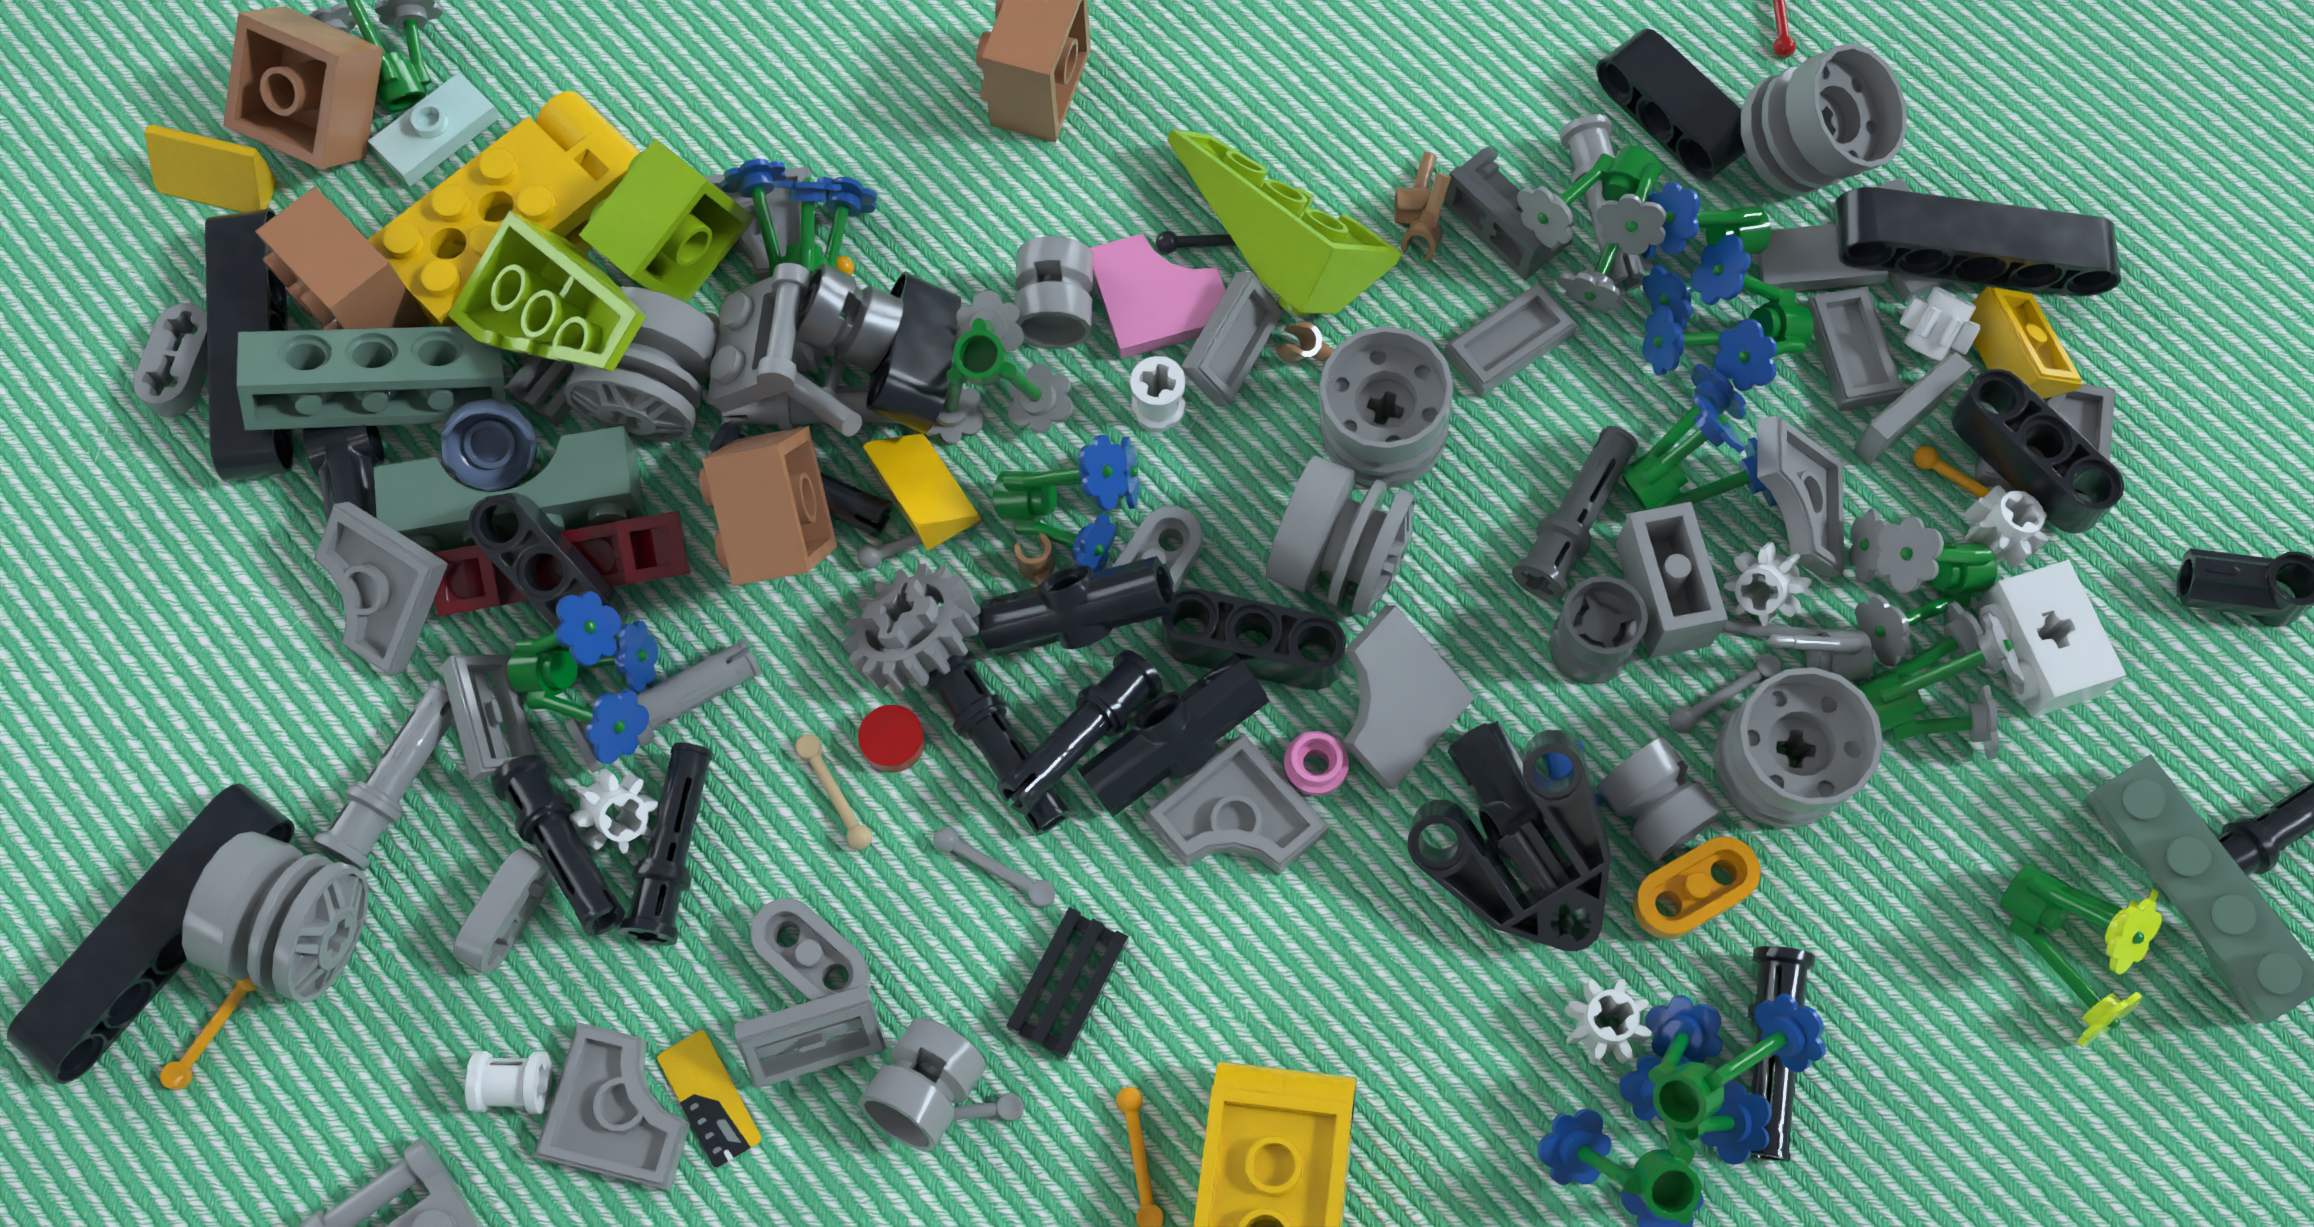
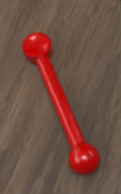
[1773,0,1796,58]

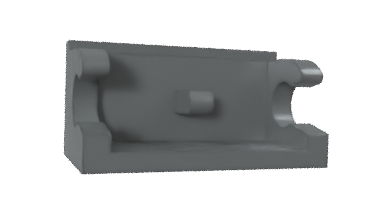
[1443,146,1574,281]

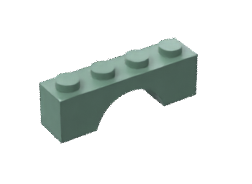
[374,426,645,553]
[2084,754,2314,1024]

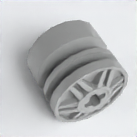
[1741,43,1907,197]
[564,287,719,442]
[1319,326,1453,488]
[1266,455,1417,618]
[1713,667,1883,828]
[182,831,369,1004]

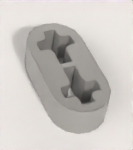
[133,303,208,417]
[453,848,553,974]

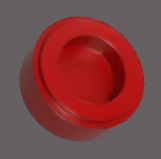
[858,705,925,773]

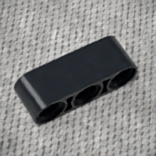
[1596,28,1746,181]
[866,271,961,434]
[1951,369,2124,534]
[468,492,628,638]
[1162,588,1346,690]

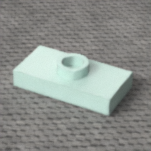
[368,72,500,187]

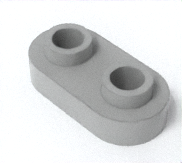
[1111,506,1202,623]
[751,898,870,1001]

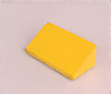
[144,125,279,212]
[1969,287,2083,399]
[862,433,981,551]

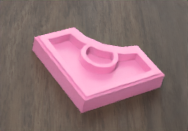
[1089,233,1226,359]

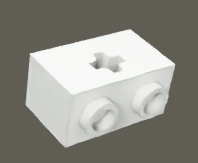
[1977,560,2127,718]

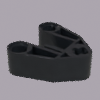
[1408,730,1611,951]

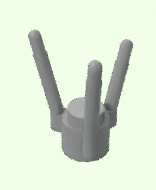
[1721,619,1873,724]

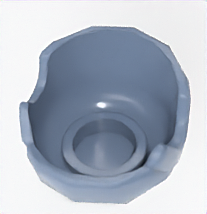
[440,399,537,492]

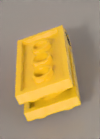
[368,91,640,327]
[1193,1061,1357,1227]

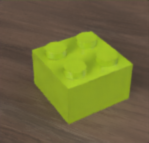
[579,138,755,303]

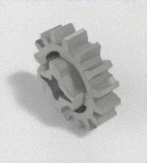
[843,563,981,692]

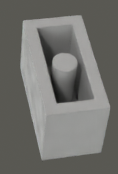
[1615,502,1728,658]

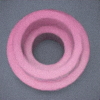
[1283,731,1349,796]

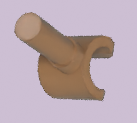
[1394,152,1437,224]
[1401,172,1451,261]
[1276,322,1335,363]
[1014,533,1055,586]

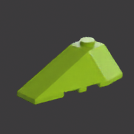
[1167,129,1402,317]
[448,210,646,372]

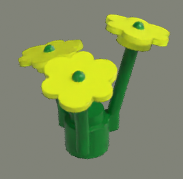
[2000,864,2162,1048]

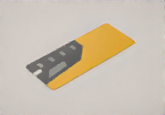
[657,1030,762,1167]

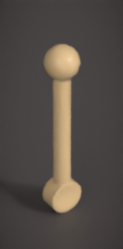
[795,734,872,850]

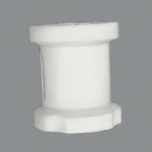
[1130,356,1186,433]
[465,1051,552,1114]

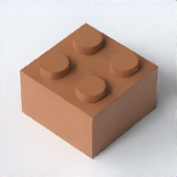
[976,0,1091,142]
[223,6,384,169]
[255,186,429,330]
[699,426,837,586]

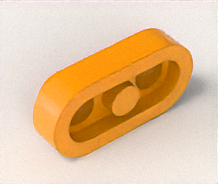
[1633,836,1761,940]

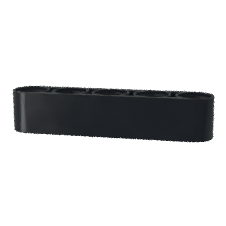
[1834,187,2121,296]
[205,208,293,482]
[7,783,295,1084]

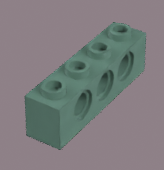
[237,326,505,430]

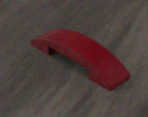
[433,511,691,616]

